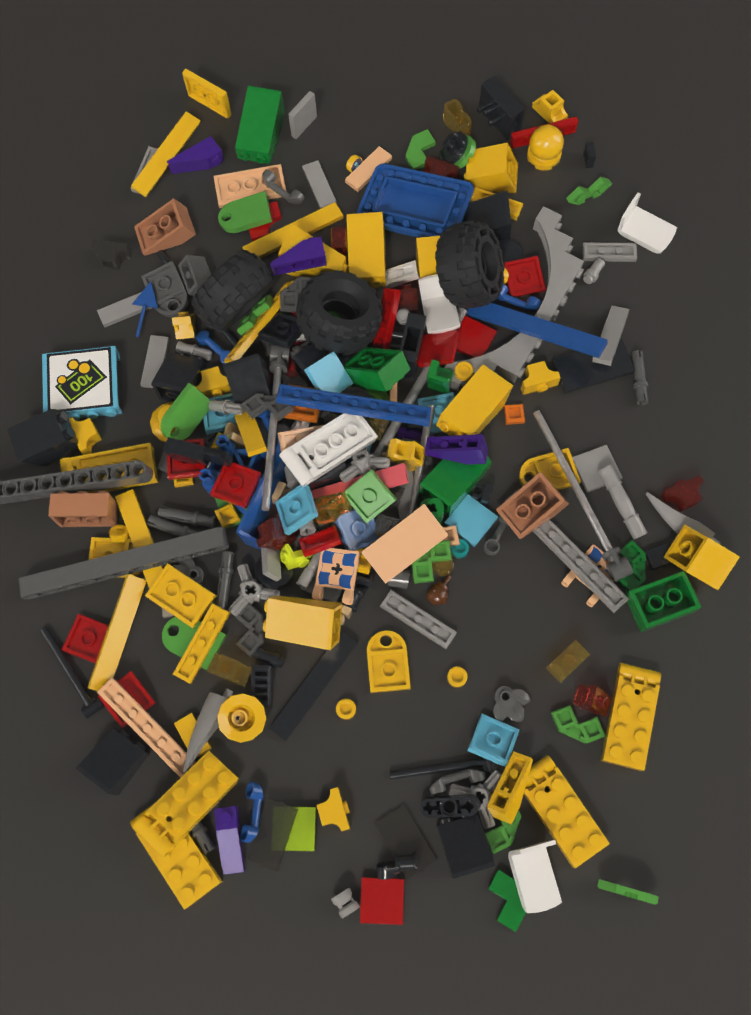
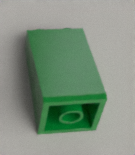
[235,85,285,164]
[419,456,492,518]

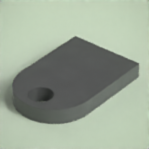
[141,261,189,318]

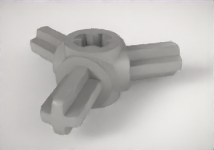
[339,447,390,483]
[228,564,280,616]
[449,770,502,829]

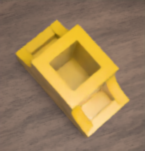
[532,90,568,123]
[172,311,197,339]
[521,361,561,395]
[196,366,231,398]
[69,417,102,455]
[387,438,425,471]
[317,787,350,832]

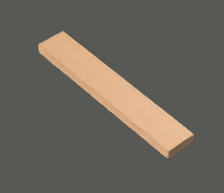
[97,677,196,778]

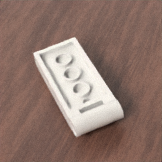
[279,413,378,487]

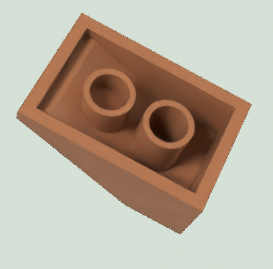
[134,198,196,255]
[496,472,569,539]

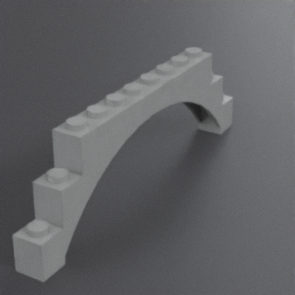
[444,206,584,392]

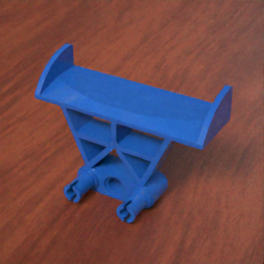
[199,430,287,550]

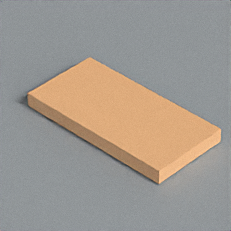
[214,164,286,208]
[361,504,448,584]

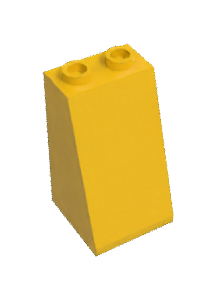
[347,212,386,288]
[278,224,348,277]
[436,364,513,436]
[263,595,342,650]

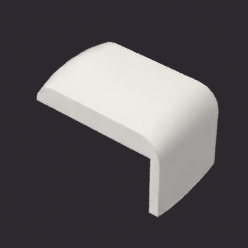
[618,193,677,254]
[418,274,460,334]
[508,840,562,913]

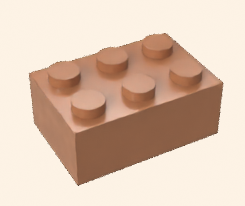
[48,491,119,527]

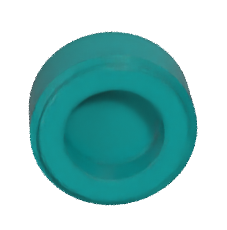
[450,538,469,559]

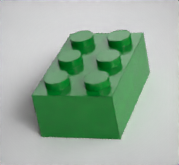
[343,347,410,392]
[626,571,701,632]

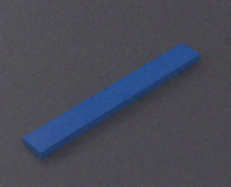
[467,303,608,358]
[276,384,432,427]

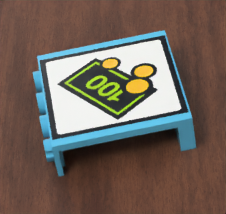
[42,346,123,421]

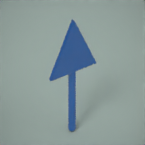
[132,282,158,338]

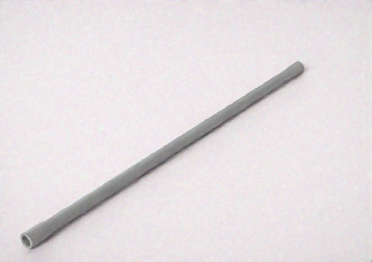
[296,307,467,589]

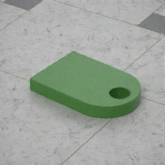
[218,191,272,233]
[161,383,211,440]
[162,617,227,671]

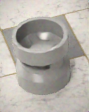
[331,888,360,918]

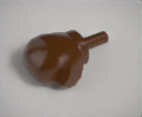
[426,575,452,606]

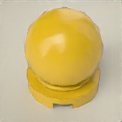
[527,124,564,171]

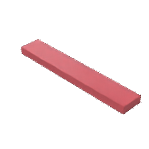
[311,463,409,510]

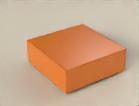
[504,404,525,425]

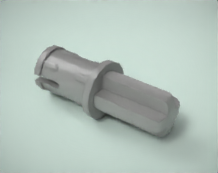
[176,341,213,361]
[209,399,244,415]

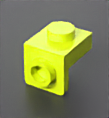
[280,543,312,570]

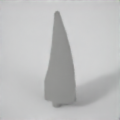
[646,492,720,544]
[183,689,233,774]

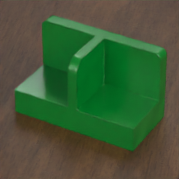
[427,360,453,393]

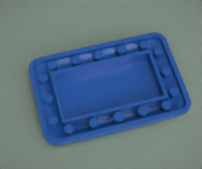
[356,164,474,238]

